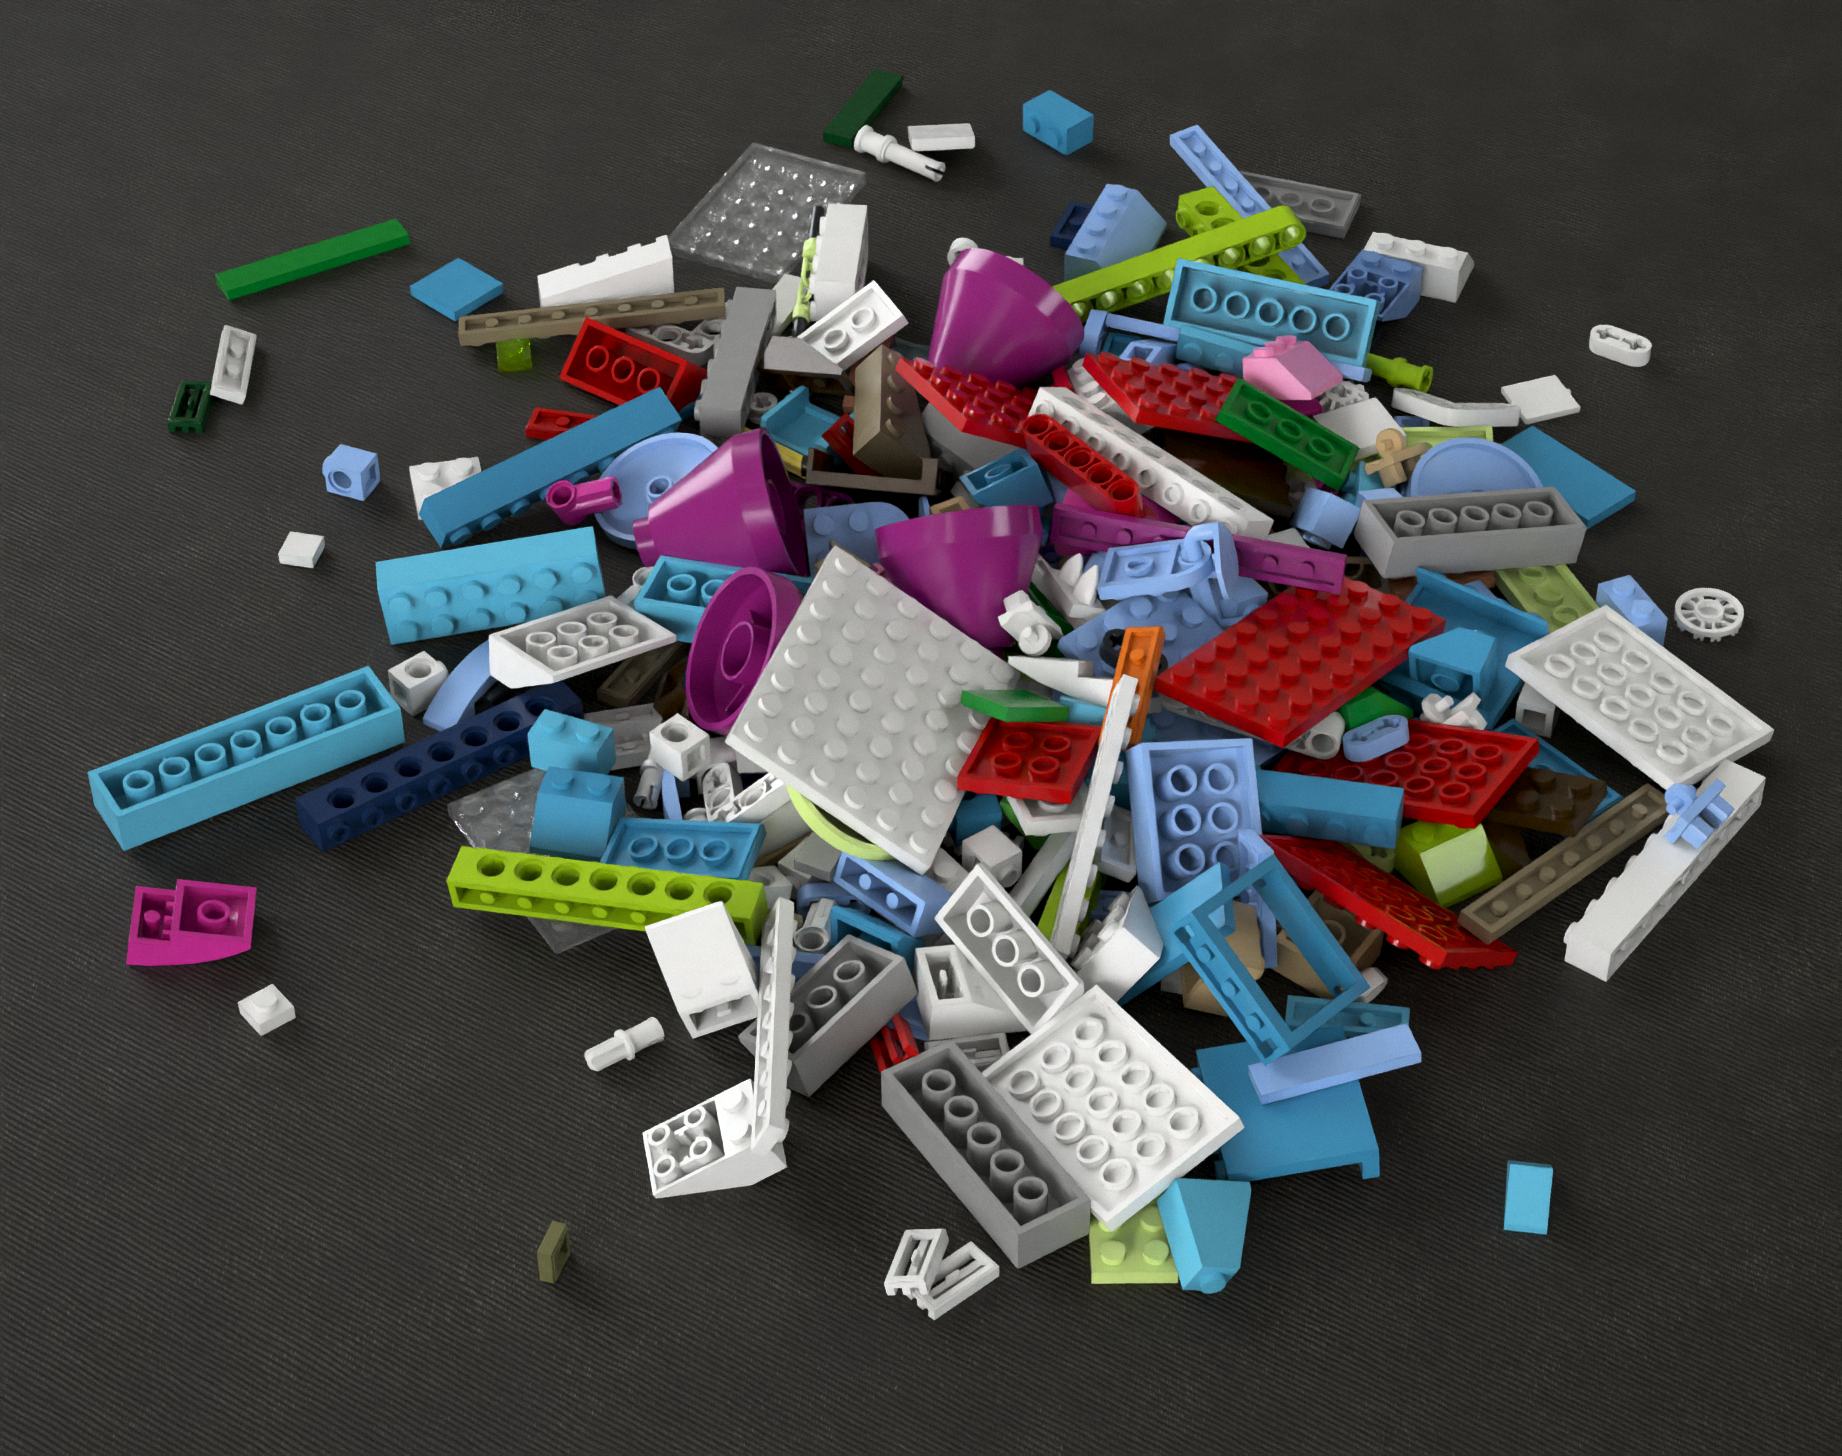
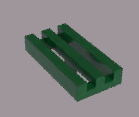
[167,381,214,433]

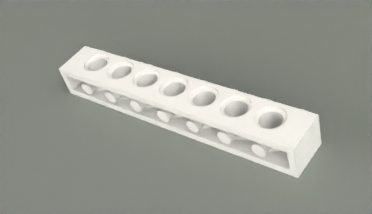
[1027,387,1274,540]

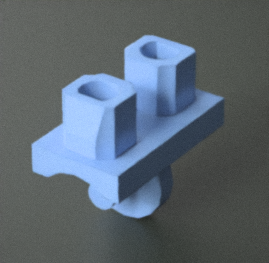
[1664,778,1735,850]

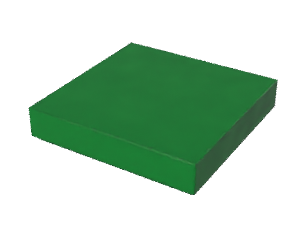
[961,690,1069,722]

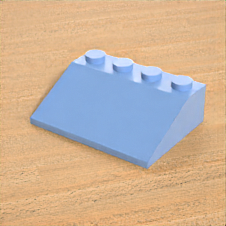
[1125,738,1262,907]

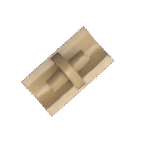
[1364,428,1429,488]

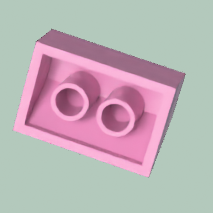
[1242,335,1343,400]

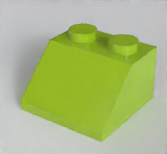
[1393,820,1503,908]

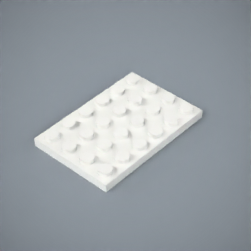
[1505,605,1774,790]
[982,984,1244,1232]

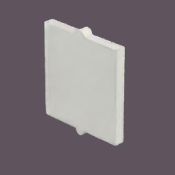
[1501,375,1580,425]

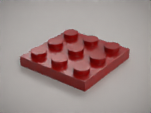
[957,717,1102,804]

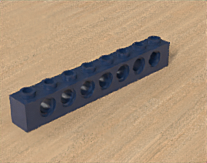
[295,680,584,852]

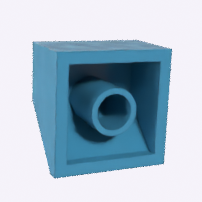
[959,448,1054,513]
[1408,627,1498,710]
[529,766,626,862]
[830,905,925,976]

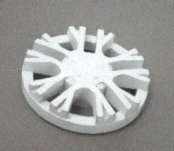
[1674,588,1744,642]

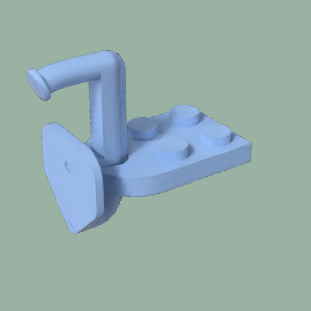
[803,496,930,576]
[1097,522,1247,631]

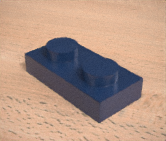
[1050,201,1094,251]

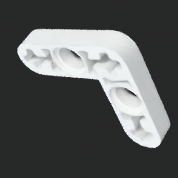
[626,302,727,366]
[1391,388,1521,427]
[702,762,791,823]

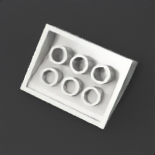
[489,595,676,689]

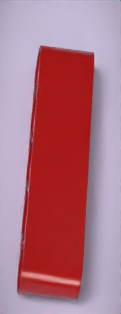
[1021,414,1146,518]

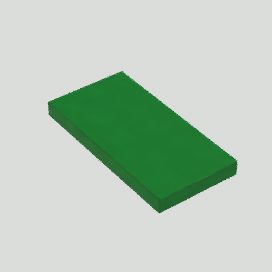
[1215,378,1360,491]

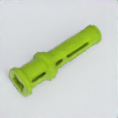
[1366,353,1433,393]

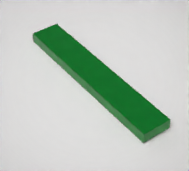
[215,218,410,300]

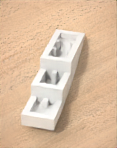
[1008,655,1162,714]

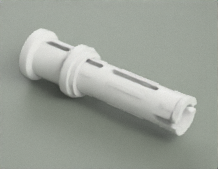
[854,125,945,182]

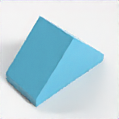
[1503,1160,1553,1235]

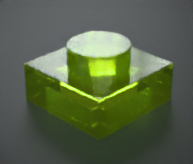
[496,339,532,373]

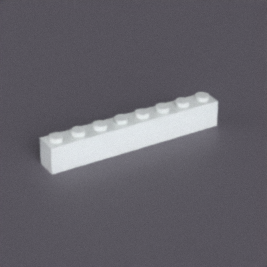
[1564,759,1766,982]

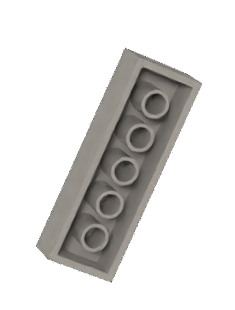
[1353,486,1587,579]
[881,1039,1091,1269]

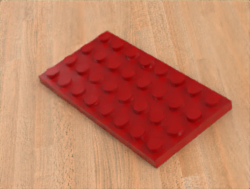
[1154,577,1446,748]

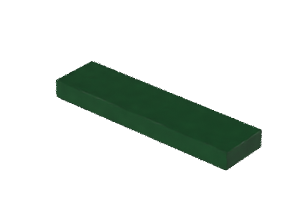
[823,69,903,148]

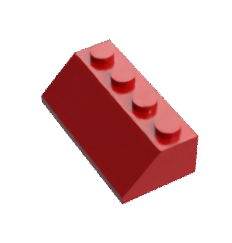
[559,317,707,413]

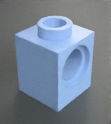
[322,444,381,501]

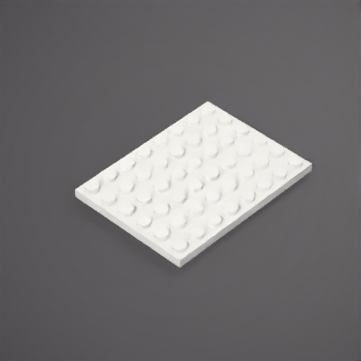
[724,545,1021,876]

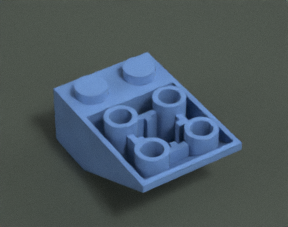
[1329,249,1423,322]

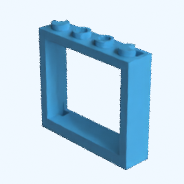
[1167,854,1371,1066]

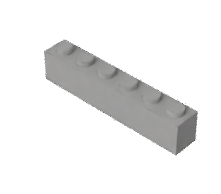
[694,287,777,437]

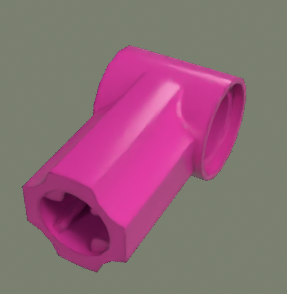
[546,476,622,525]

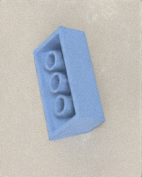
[1064,184,1167,282]

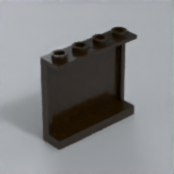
[1149,427,1292,533]
[801,448,953,502]

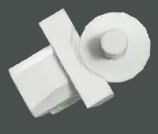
[998,590,1063,657]
[1420,692,1488,730]

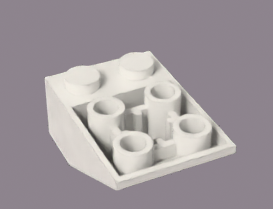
[1071,886,1164,1002]
[645,901,760,1039]
[912,945,1028,1041]
[643,1079,787,1199]

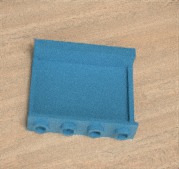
[1371,566,1549,731]
[1191,1025,1380,1182]

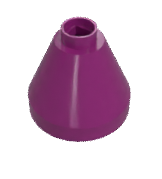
[924,248,1084,403]
[633,427,809,577]
[874,505,1043,661]
[686,567,805,736]

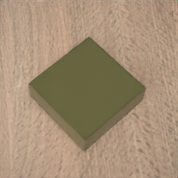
[537,1221,571,1284]

